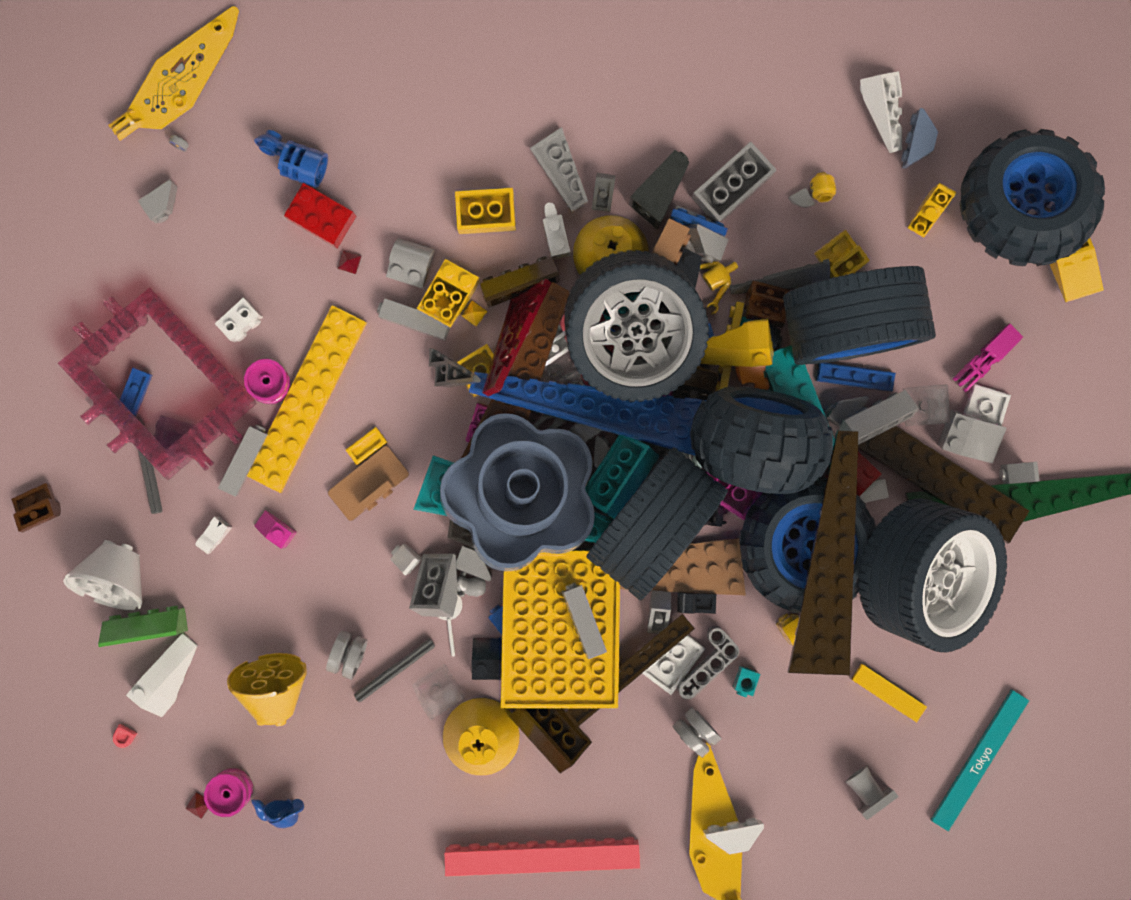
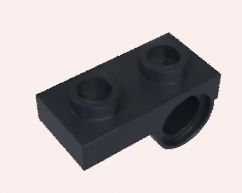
[677,592,717,614]

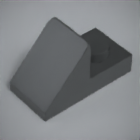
[592,173,616,212]

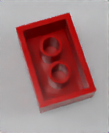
[284,183,357,249]

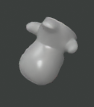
[457,571,486,597]

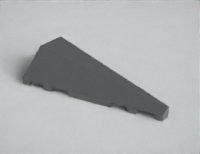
[729,259,830,294]
[428,348,481,388]

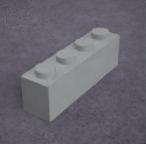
[839,390,919,445]

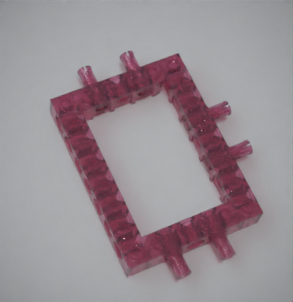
[58,287,257,480]

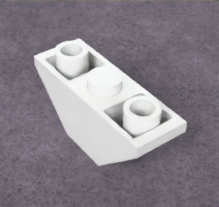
[703,818,764,854]

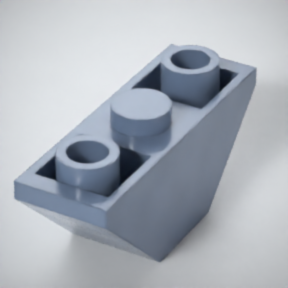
[901,108,938,169]

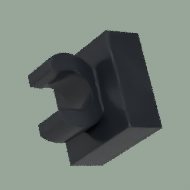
[705,507,728,527]

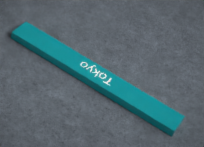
[930,690,1029,832]

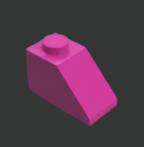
[254,510,297,549]

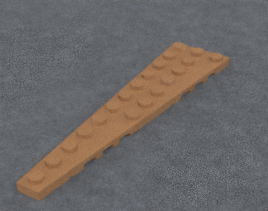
[620,538,746,596]

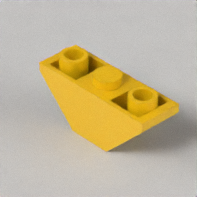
[908,183,956,238]

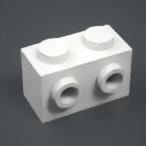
[215,298,263,342]

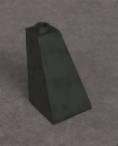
[629,150,689,230]

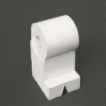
[195,517,232,554]

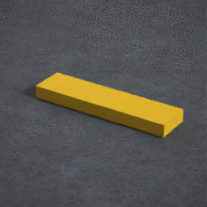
[851,664,927,723]

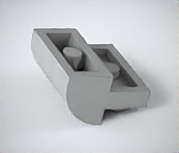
[386,238,435,288]

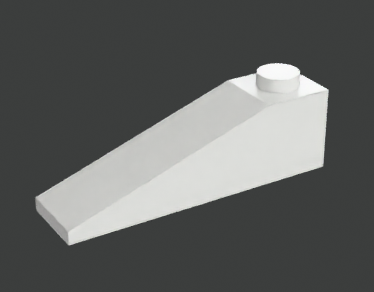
[860,71,902,153]
[126,633,198,717]

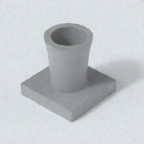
[845,766,899,820]

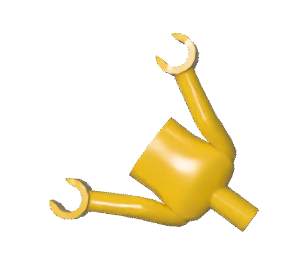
[700,261,739,315]

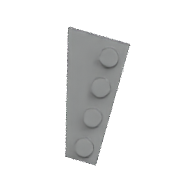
[530,127,588,213]

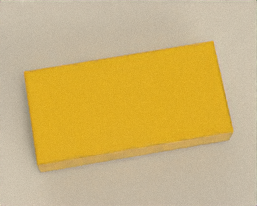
[346,427,388,465]

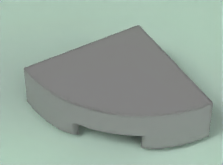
[788,188,815,208]

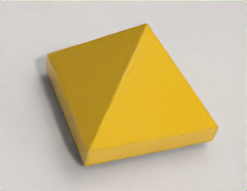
[461,301,487,327]

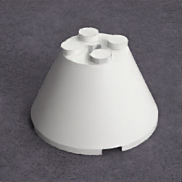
[63,540,142,611]

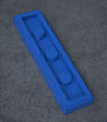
[816,363,895,392]

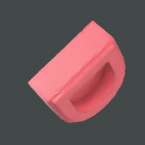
[113,724,137,748]

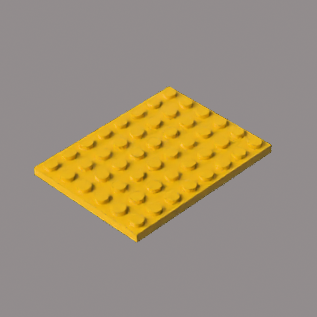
[500,551,620,708]

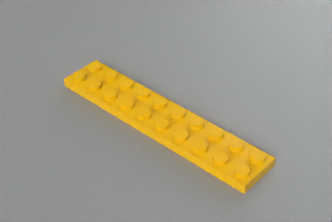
[247,305,367,493]

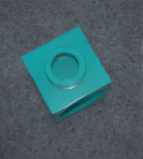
[732,666,761,697]

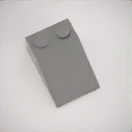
[937,409,1007,463]
[409,554,458,617]

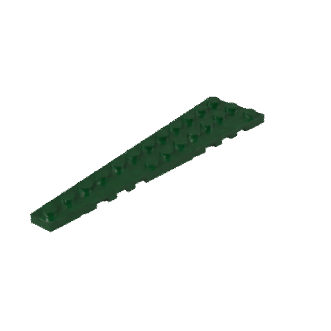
[905,473,1131,522]

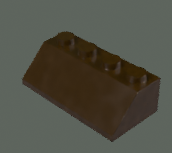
[479,256,560,308]
[509,708,592,774]

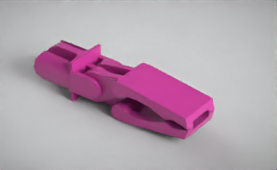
[952,323,1023,392]

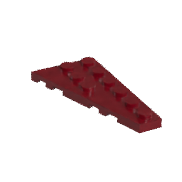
[482,279,552,397]

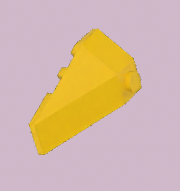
[700,319,774,367]

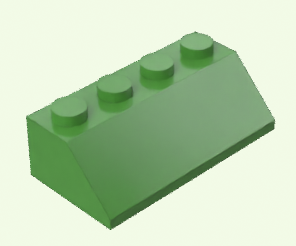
[98,605,188,647]

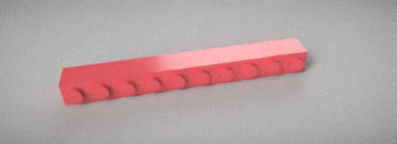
[444,837,640,876]

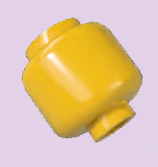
[810,172,836,202]

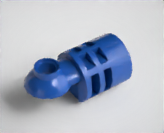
[254,130,328,188]

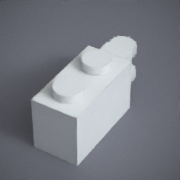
[543,202,570,260]

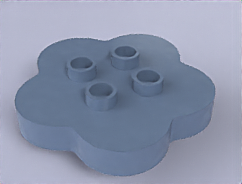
[440,414,594,571]

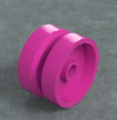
[244,359,291,405]
[204,768,253,817]

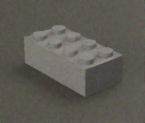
[692,142,776,222]

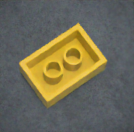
[455,188,516,234]

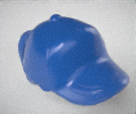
[251,799,304,829]

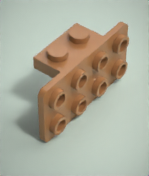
[328,446,409,521]

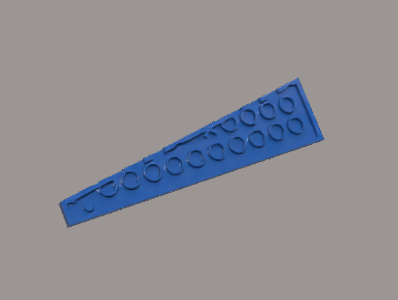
[469,372,706,456]

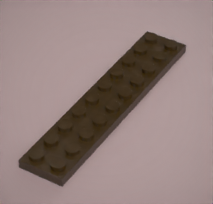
[858,406,1029,544]

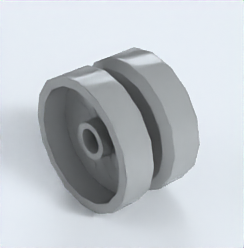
[326,630,368,680]
[672,707,722,758]

